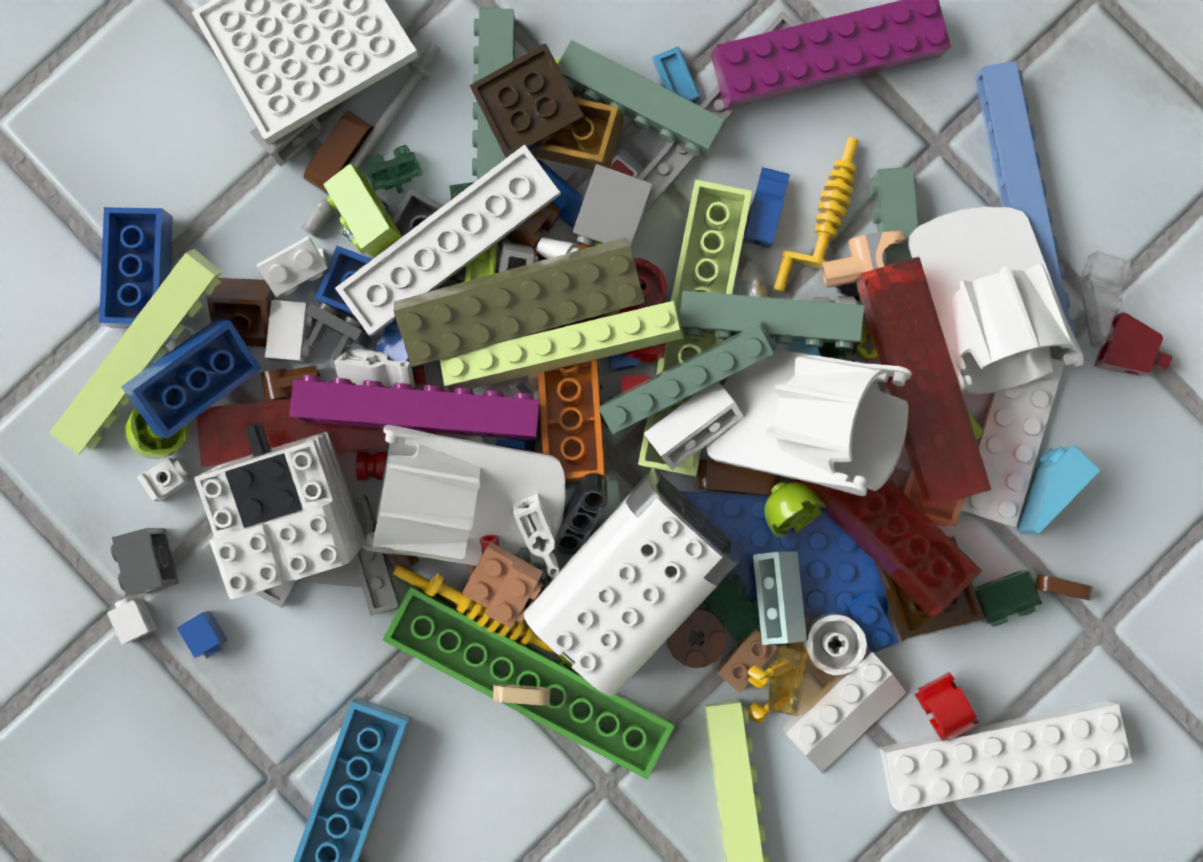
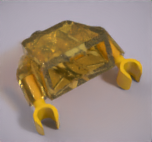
[747,642,808,723]

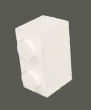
[265,300,315,364]

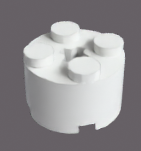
[802,613,867,675]

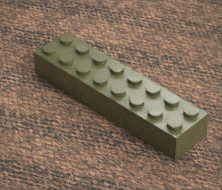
[393,237,645,367]

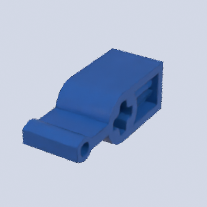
[743,167,790,248]

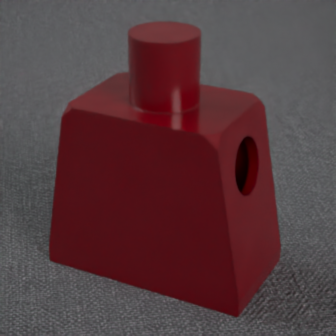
[1094,312,1172,376]

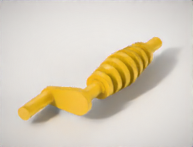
[773,137,859,293]
[393,564,553,653]

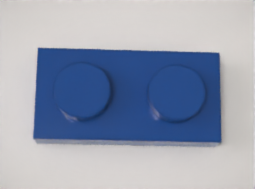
[847,590,899,653]

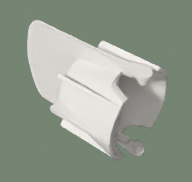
[908,207,1083,395]
[706,349,912,496]
[362,425,565,568]

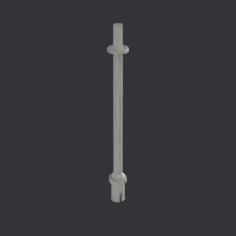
[301,42,441,238]

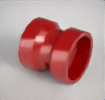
[356,452,388,480]

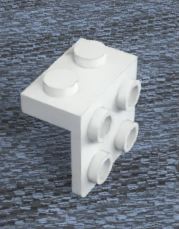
[257,236,328,297]

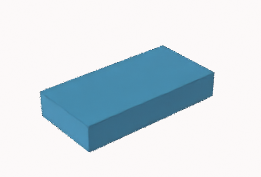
[652,46,701,103]

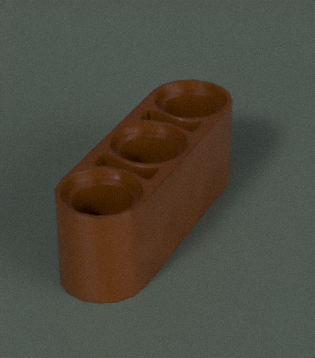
[303,111,374,195]
[695,459,781,495]

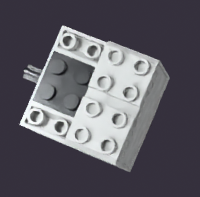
[194,422,366,599]

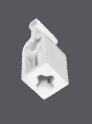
[334,348,415,388]
[512,494,559,578]

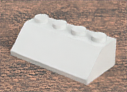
[781,649,906,773]

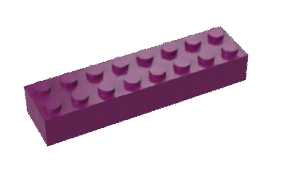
[711,0,951,110]
[290,375,540,441]

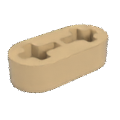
[492,684,551,705]

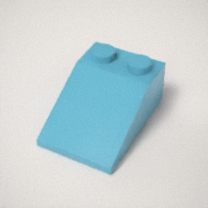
[1017,445,1101,534]

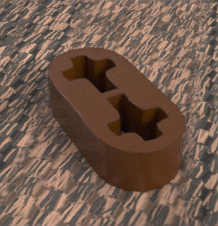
[1034,574,1093,601]

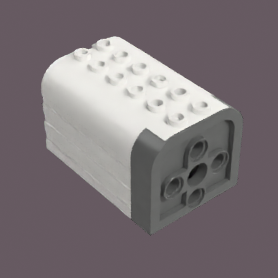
[524,468,741,696]

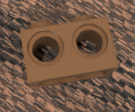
[715,626,778,693]

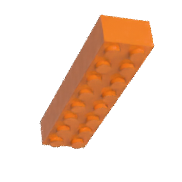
[533,245,607,484]

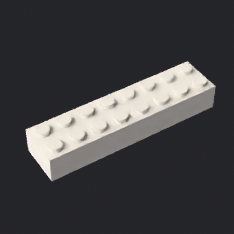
[879,700,1132,812]

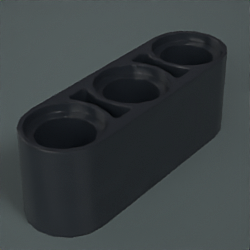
[555,473,607,555]

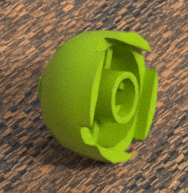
[125,409,188,459]
[764,482,826,537]

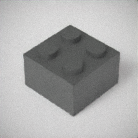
[111,528,179,596]

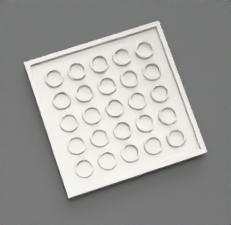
[192,0,419,145]

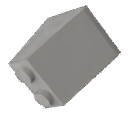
[573,164,652,247]

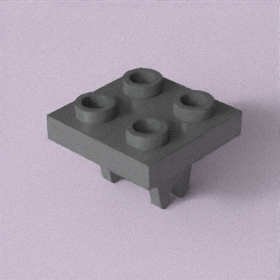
[304,302,371,361]

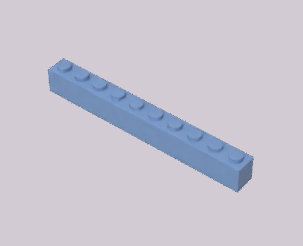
[975,61,1076,348]

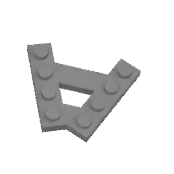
[256,495,400,616]

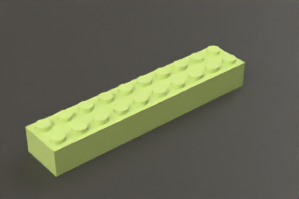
[637,180,752,478]

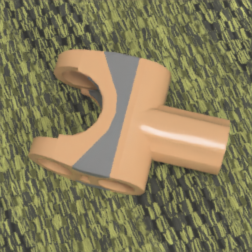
[821,231,915,298]

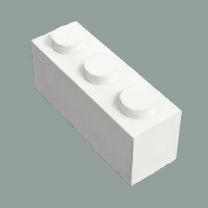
[644,382,744,470]

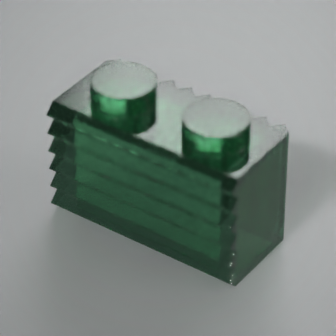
[974,569,1042,627]
[704,573,760,643]

